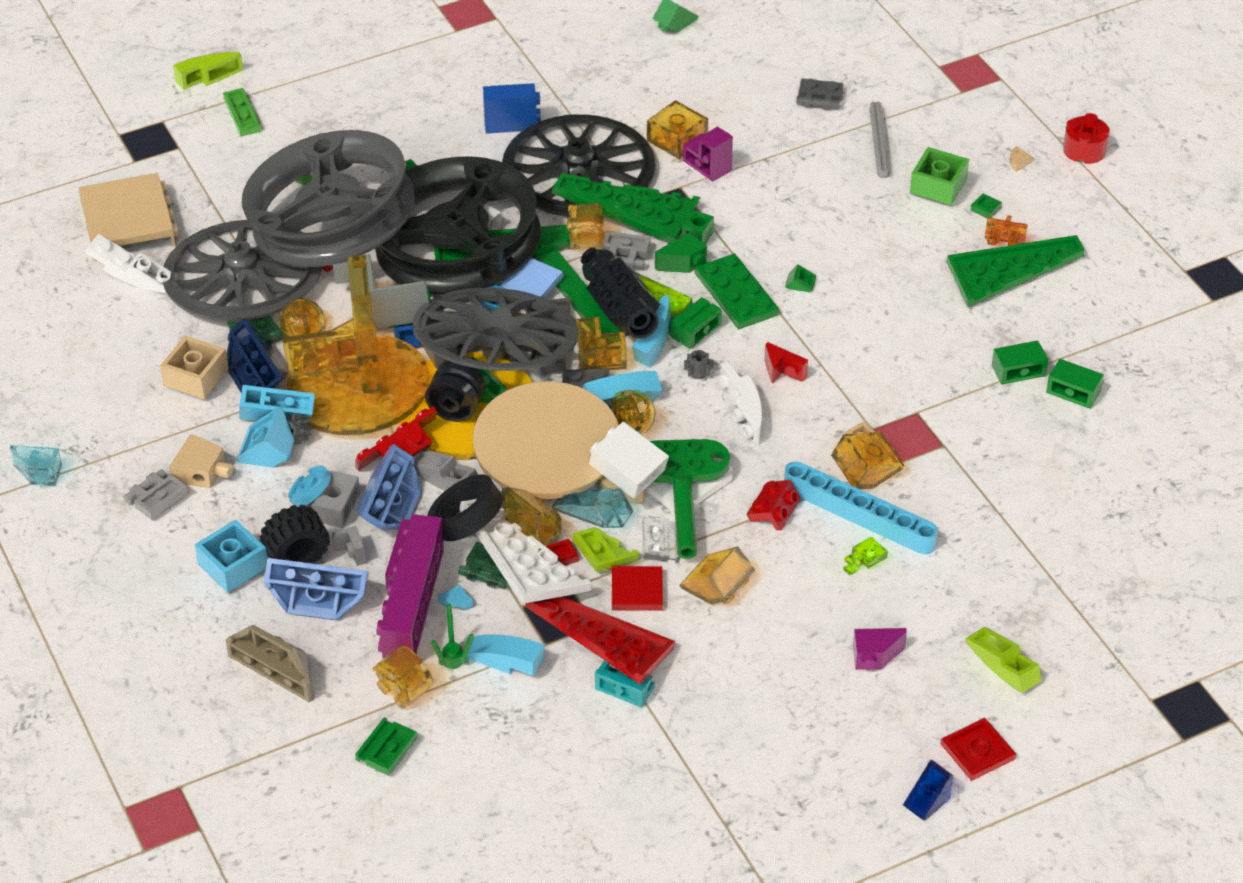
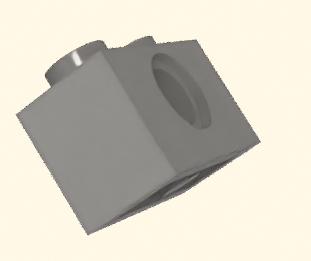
[311,471,360,528]

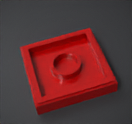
[612,566,663,610]
[941,718,1016,781]

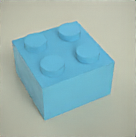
[195,520,267,593]

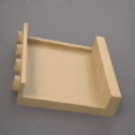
[78,173,178,261]

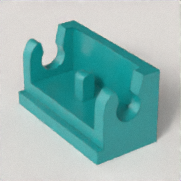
[595,660,655,708]

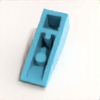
[239,385,315,421]

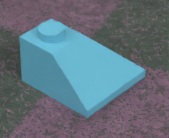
[236,407,294,468]

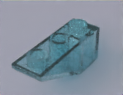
[552,488,634,528]

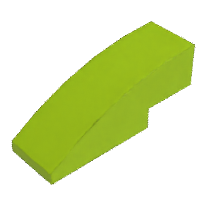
[173,52,243,90]
[965,626,1041,693]

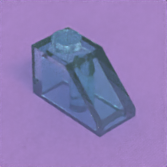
[9,445,62,486]

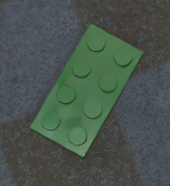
[695,253,779,330]

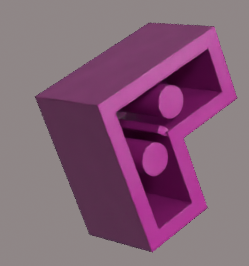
[683,126,733,182]

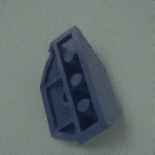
[227,318,289,393]

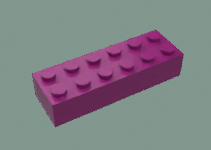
[376,514,444,667]

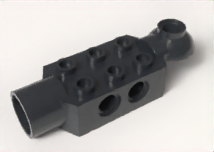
[580,247,660,339]

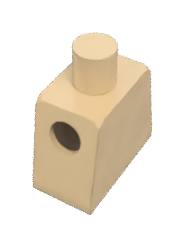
[170,434,234,488]

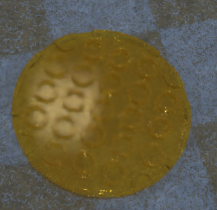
[287,334,430,435]

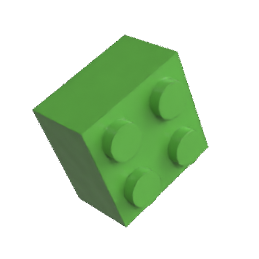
[910,147,969,205]

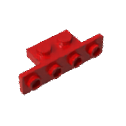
[355,406,437,471]

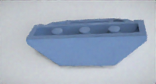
[356,444,421,530]
[264,558,368,620]

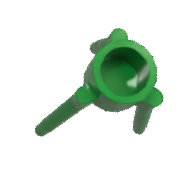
[431,604,474,669]

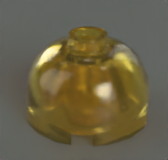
[279,298,326,342]
[610,390,656,435]

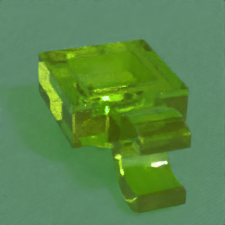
[843,537,888,576]

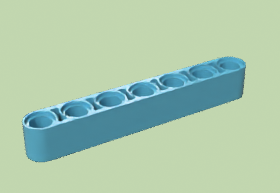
[784,462,938,554]

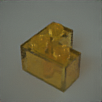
[576,317,627,370]

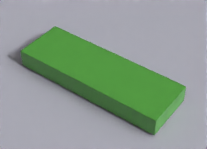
[223,88,261,137]

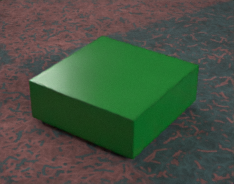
[970,193,1002,219]

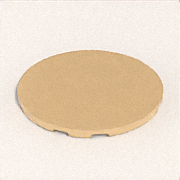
[473,381,619,499]

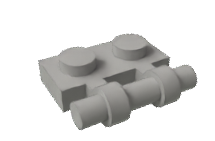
[602,231,651,270]
[123,469,189,520]

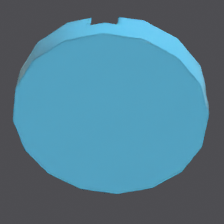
[288,465,331,507]

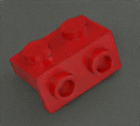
[746,480,801,530]

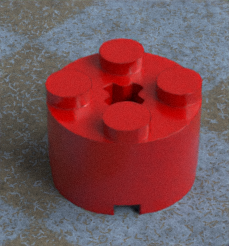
[1063,113,1110,164]

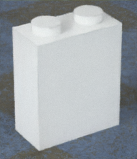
[589,422,669,499]

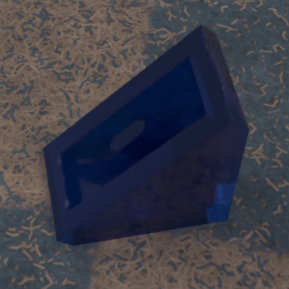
[903,760,954,821]

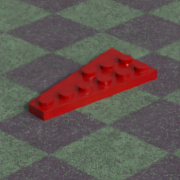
[525,596,675,684]

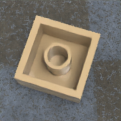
[160,335,229,400]

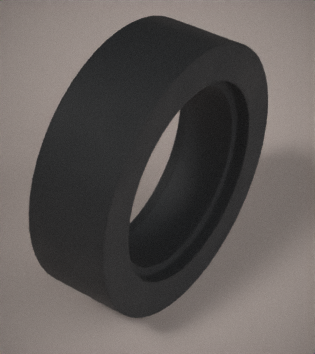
[427,474,503,541]

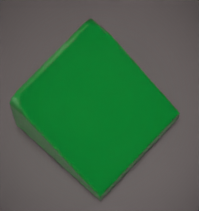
[785,264,816,293]

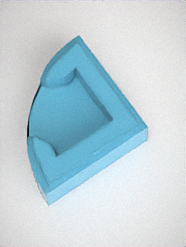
[438,585,474,610]

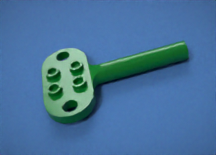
[650,439,730,559]

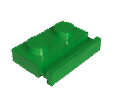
[355,717,417,776]

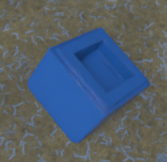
[393,325,420,351]

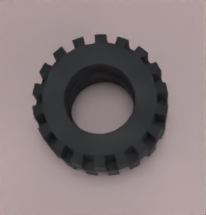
[260,505,330,564]

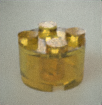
[567,203,604,250]
[373,645,434,709]

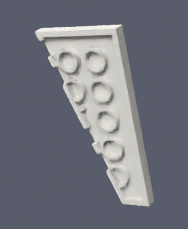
[459,499,592,604]

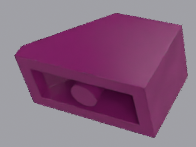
[853,628,907,670]

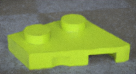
[572,527,640,573]

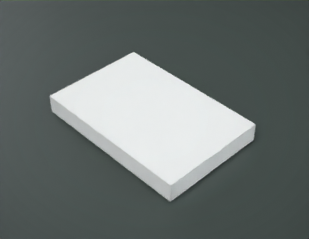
[645,459,732,514]

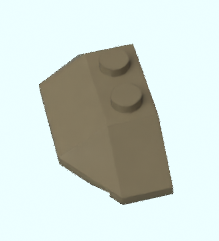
[226,625,312,702]

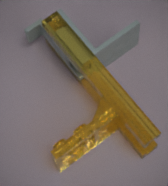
[282,254,429,394]

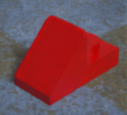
[764,342,808,383]

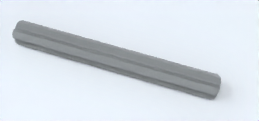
[869,101,890,177]

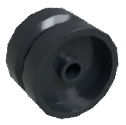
[425,361,486,422]

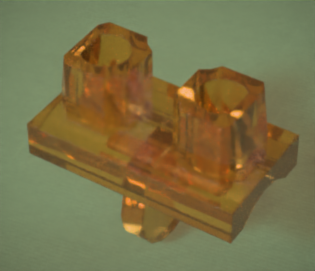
[985,215,1028,246]

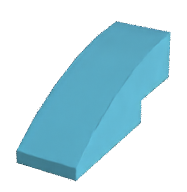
[632,294,671,368]
[583,371,663,406]
[467,635,545,676]

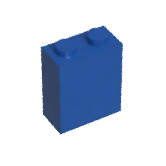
[483,83,541,134]

